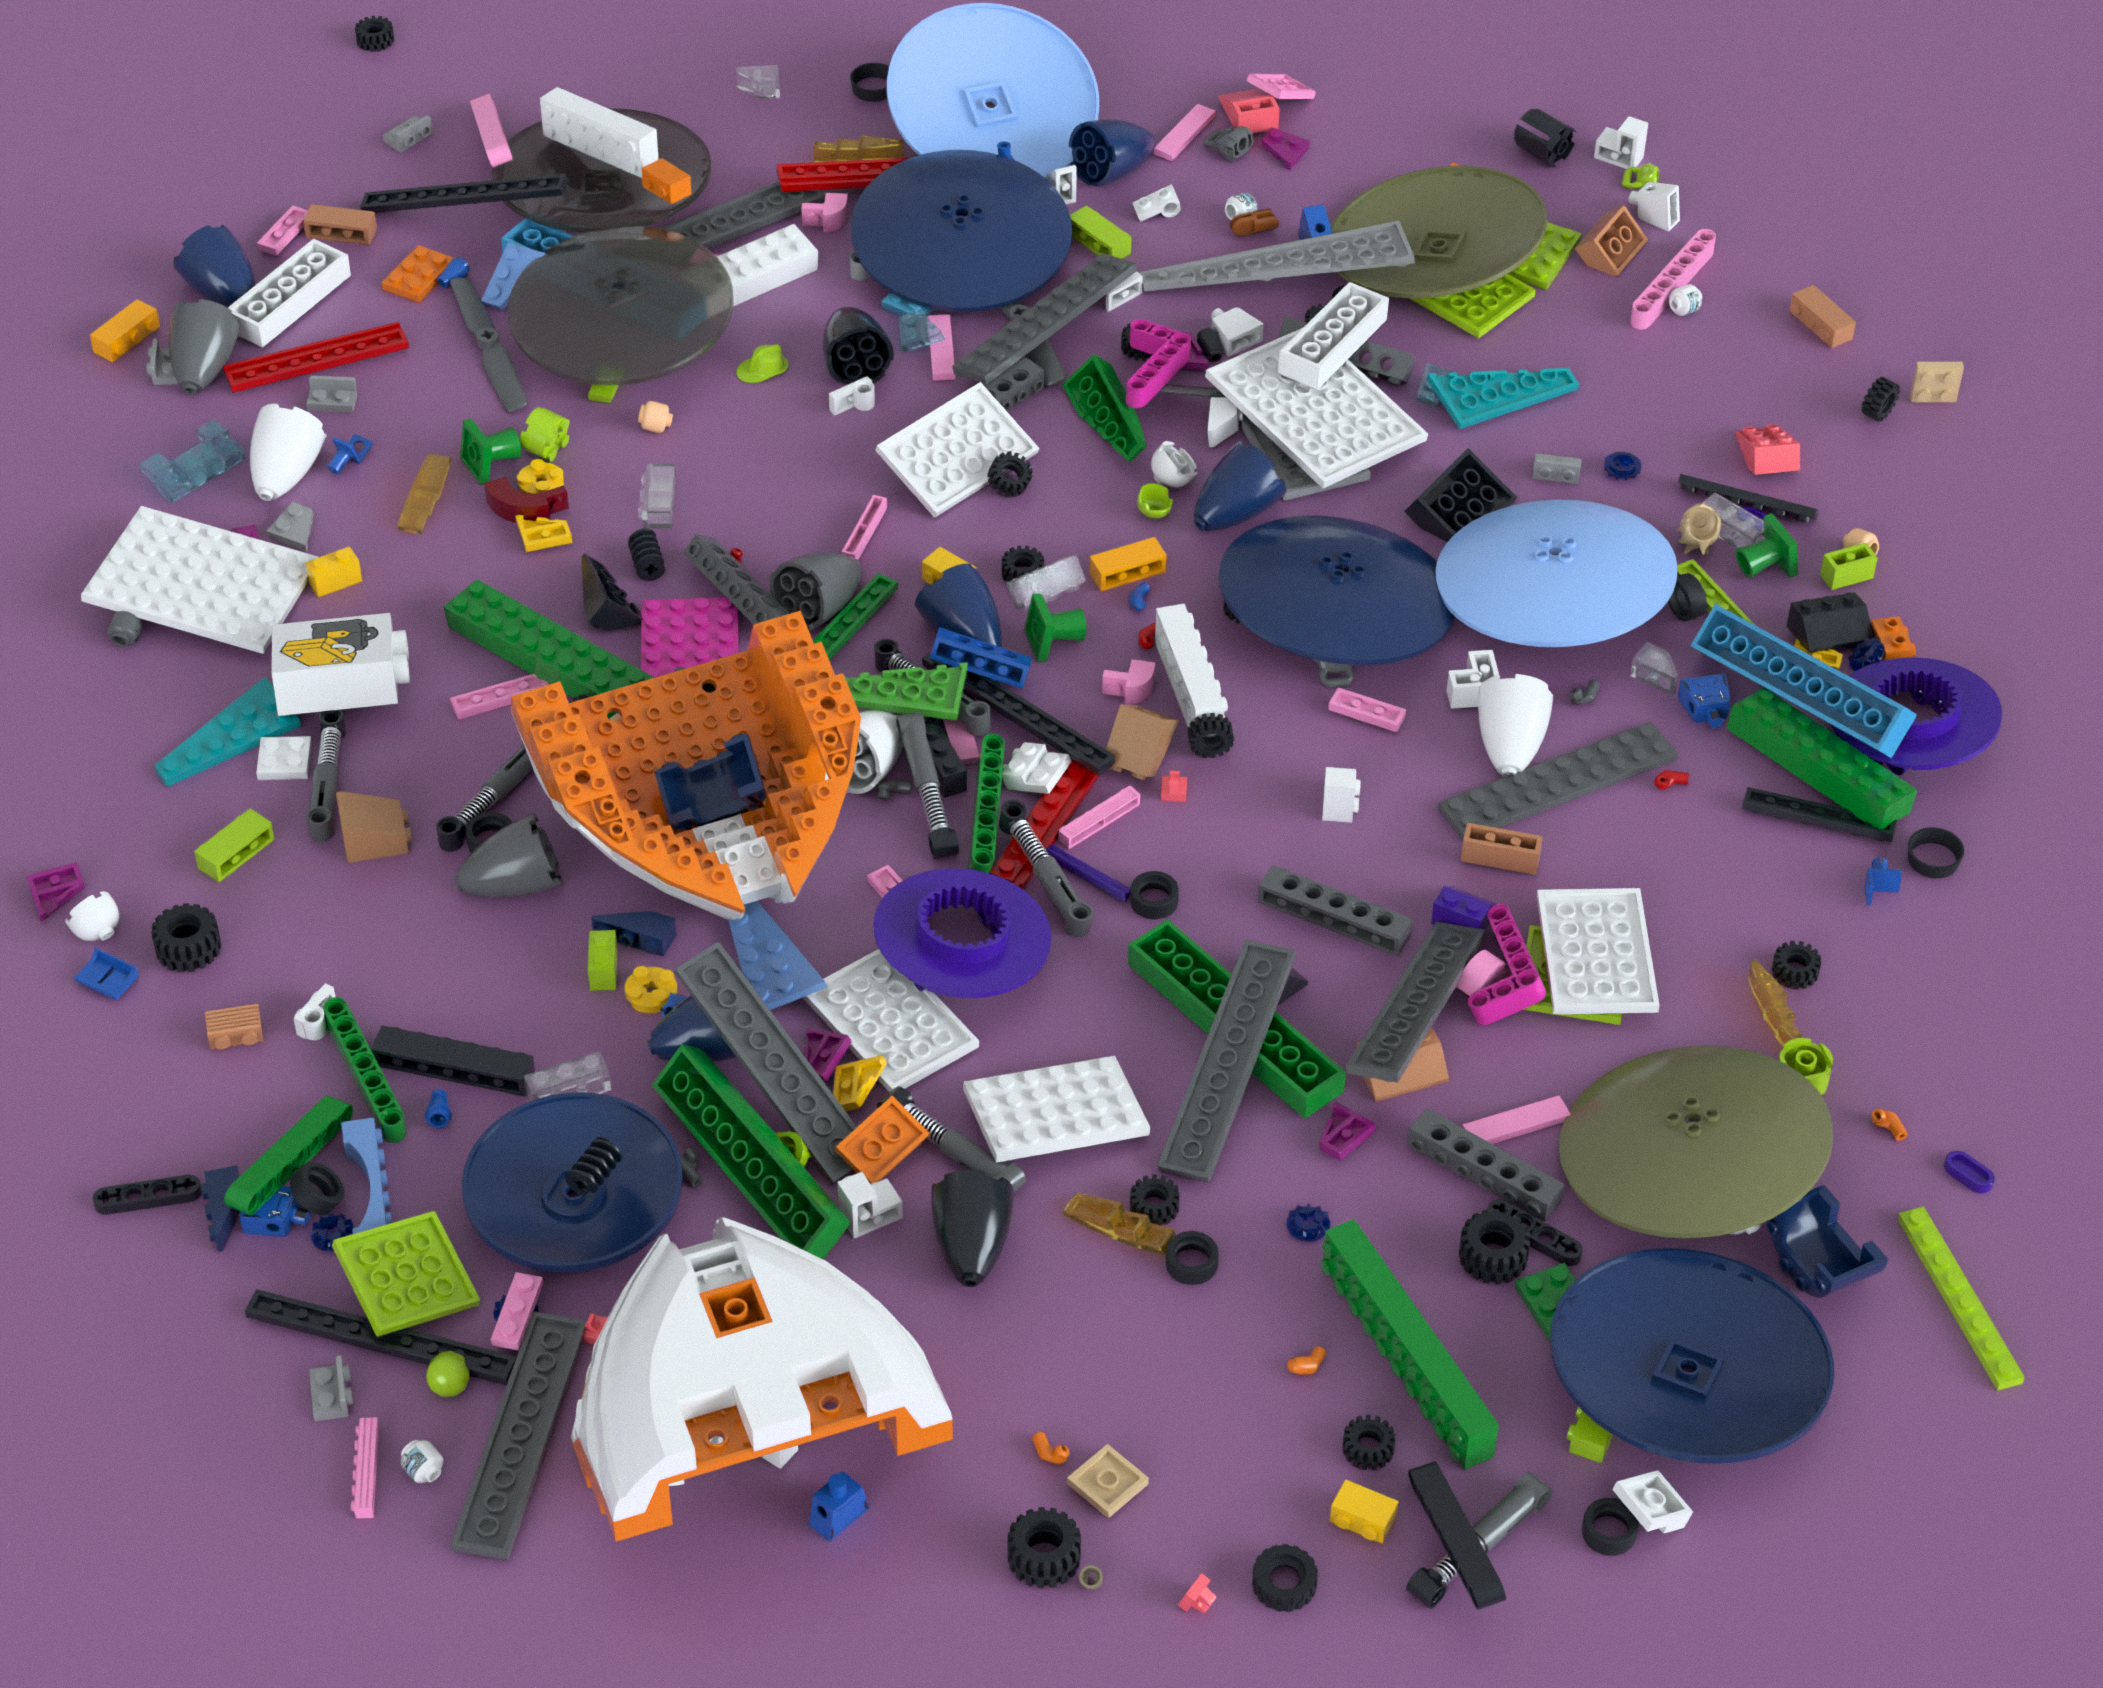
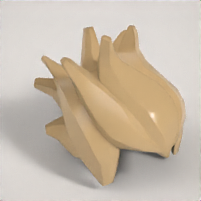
[1676,503,1721,555]

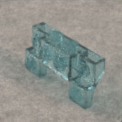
[139,419,246,503]

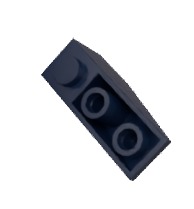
[591,911,677,957]
[201,1165,240,1252]

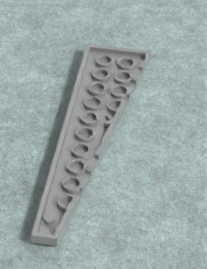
[1139,221,1415,292]

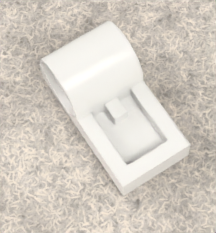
[1132,184,1181,222]
[829,376,875,416]
[294,983,335,1040]

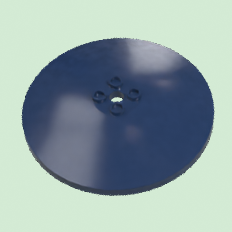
[462,1092,683,1272]

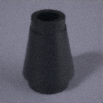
[1197,328,1222,362]

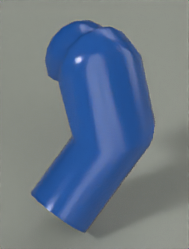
[1128,582,1150,612]

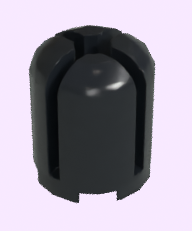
[1514,109,1576,167]

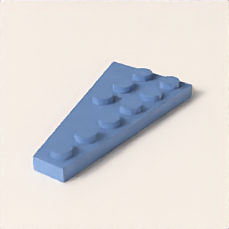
[728,901,828,1010]

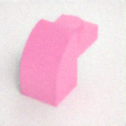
[801,193,848,232]
[1102,659,1156,704]
[1456,950,1512,996]

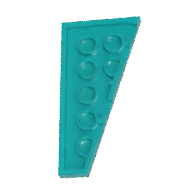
[1427,368,1580,430]
[154,676,301,787]

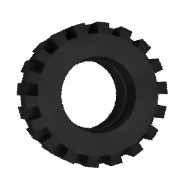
[151,903,221,972]
[1459,1209,1531,1284]
[1007,1507,1081,1589]

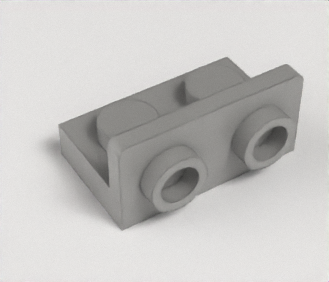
[383,115,433,153]
[147,339,178,385]
[306,376,358,413]
[1532,453,1582,484]
[309,1355,353,1422]

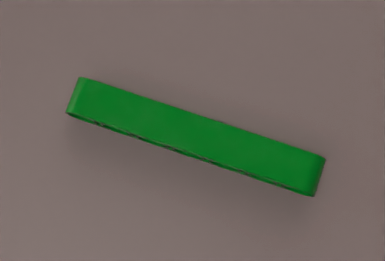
[968,734,1005,874]
[323,997,407,1143]
[224,1095,353,1215]

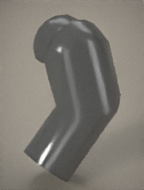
[1569,680,1600,705]
[876,779,912,799]
[680,1148,703,1187]

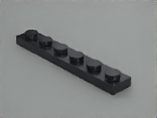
[1678,474,1819,522]
[1742,787,1897,842]

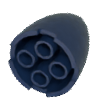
[1069,119,1155,186]
[173,224,256,308]
[1194,441,1286,531]
[915,564,1002,647]
[647,996,737,1062]

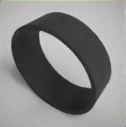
[850,63,889,102]
[1908,827,1964,878]

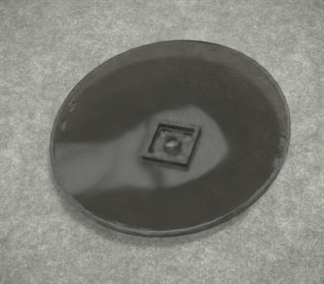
[492,108,711,233]
[508,226,734,385]

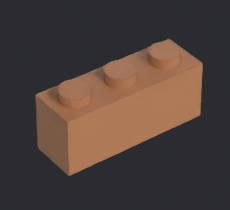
[303,204,377,246]
[1789,285,1856,348]
[1461,823,1543,875]

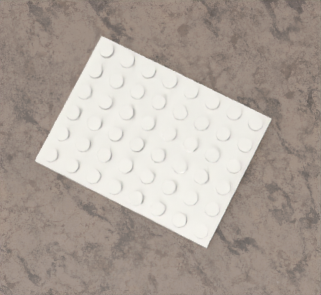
[1205,327,1428,488]
[81,506,319,654]

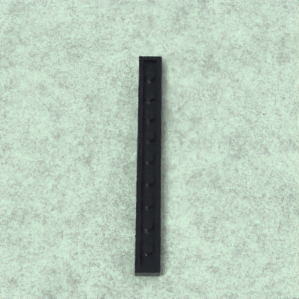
[360,174,568,213]
[922,652,1116,776]
[245,1289,517,1385]

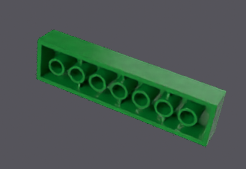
[1727,688,1917,829]

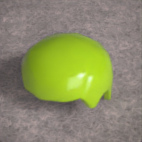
[1137,483,1173,519]
[426,1351,470,1398]

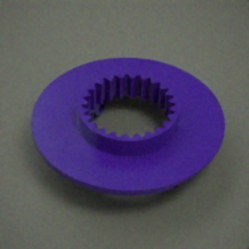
[1831,657,2002,775]
[873,868,1051,998]

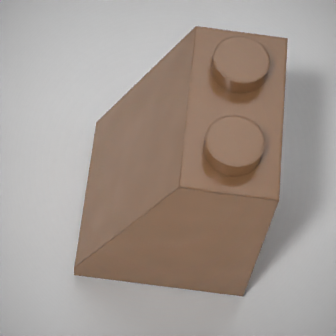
[1106,704,1180,780]
[336,791,412,863]

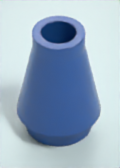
[437,257,470,288]
[425,1089,452,1128]

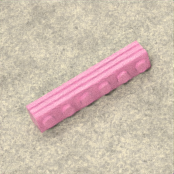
[841,495,887,560]
[1058,786,1140,849]
[351,1417,379,1518]

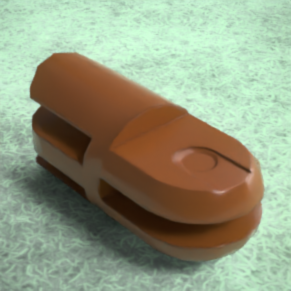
[1230,208,1279,236]

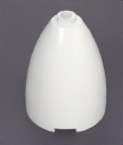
[250,404,327,501]
[1478,674,1553,777]
[847,710,904,794]

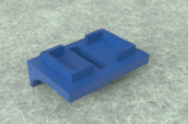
[74,947,139,1001]

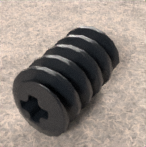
[628,528,666,581]
[565,1137,623,1196]

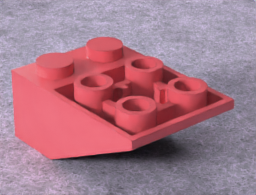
[1218,88,1280,133]
[1735,424,1800,475]

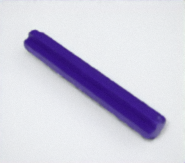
[1046,844,1130,902]

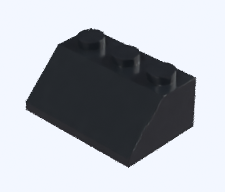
[1786,592,1874,653]

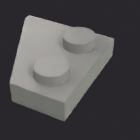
[267,502,314,552]

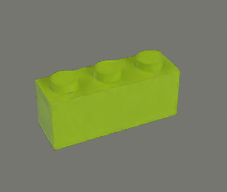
[1070,205,1131,259]
[194,808,275,883]

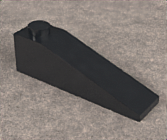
[581,553,644,631]

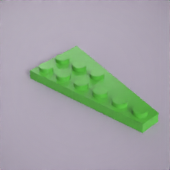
[844,662,968,721]

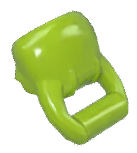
[1622,163,1659,189]

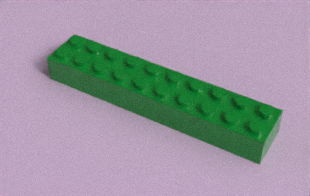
[443,579,654,718]
[1128,919,1346,1119]
[652,1044,851,1259]
[1321,1219,1499,1470]

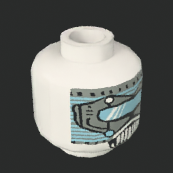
[1225,193,1257,220]
[1669,284,1702,316]
[400,1440,444,1483]

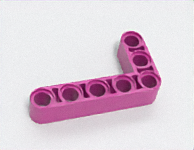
[1126,319,1191,408]
[1467,904,1546,1025]

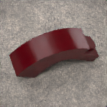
[484,476,569,523]

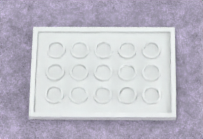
[875,382,1040,518]
[1536,888,1660,1014]
[802,949,979,1092]
[963,1056,1150,1162]

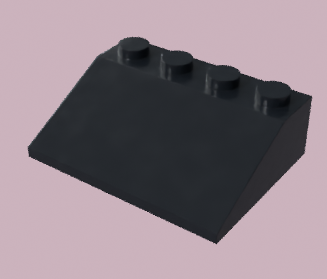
[1404,448,1518,542]

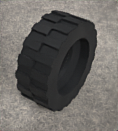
[1252,1544,1318,1612]

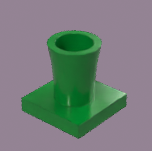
[460,419,521,485]
[1735,513,1798,579]
[1024,593,1086,662]

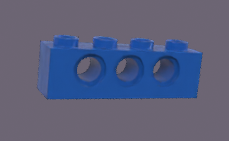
[929,627,1032,689]

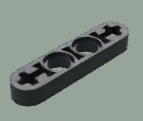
[93,1175,202,1215]
[1487,1199,1582,1266]

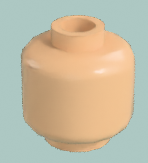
[638,401,673,433]
[1843,528,1879,555]

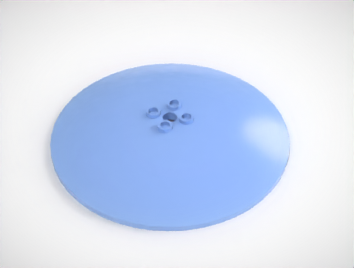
[887,3,1099,179]
[1436,500,1677,647]

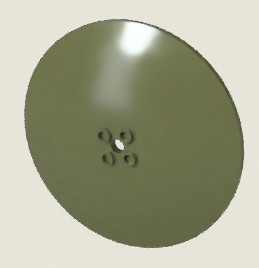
[1331,166,1547,298]
[1559,1045,1833,1238]

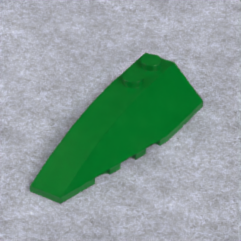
[1062,354,1147,462]

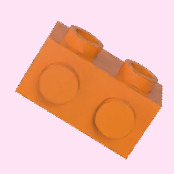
[642,158,691,204]
[1871,616,1916,662]

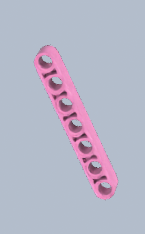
[470,93,513,168]
[1630,229,1716,330]

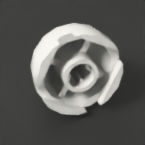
[1151,441,1197,488]
[65,891,120,941]

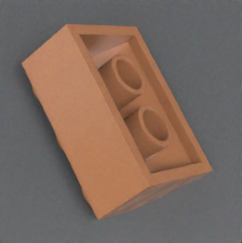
[1575,205,1648,277]
[1356,1027,1449,1102]

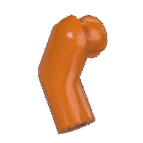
[1871,1108,1908,1141]
[1287,1346,1326,1375]
[1032,1432,1070,1465]

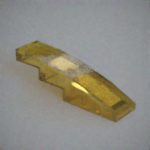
[813,135,903,162]
[397,453,452,534]
[1748,959,1804,1047]
[1063,1193,1176,1255]

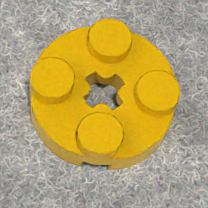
[517,459,564,494]
[625,966,678,1013]

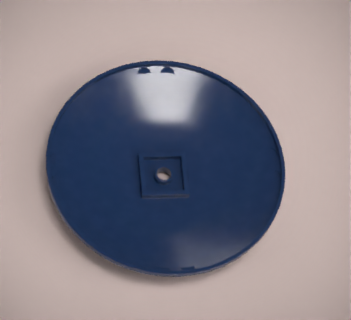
[851,150,1072,312]
[1218,516,1455,665]
[1550,1248,1834,1464]

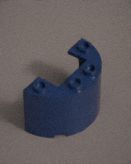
[654,734,766,830]
[1766,1185,1888,1298]

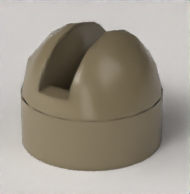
[1079,1565,1103,1590]

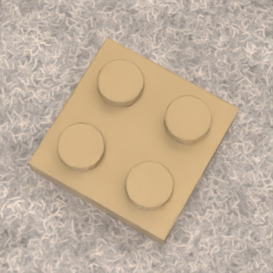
[1910,362,1964,402]
[1067,1444,1149,1518]

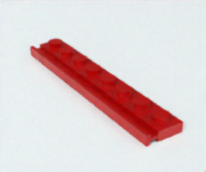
[776,158,909,192]
[223,322,409,393]
[990,759,1100,890]

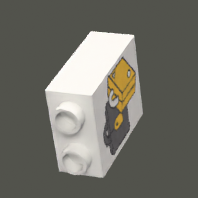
[272,613,410,716]

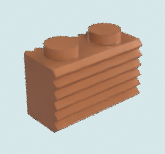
[205,1003,264,1050]

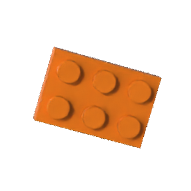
[381,245,456,303]
[834,1096,930,1184]

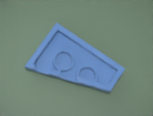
[481,243,549,310]

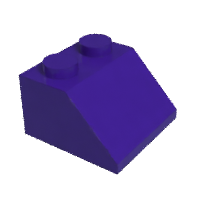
[1431,886,1497,930]

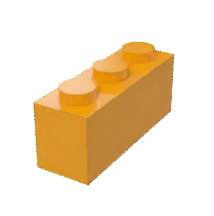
[90,299,160,362]
[1089,537,1167,592]

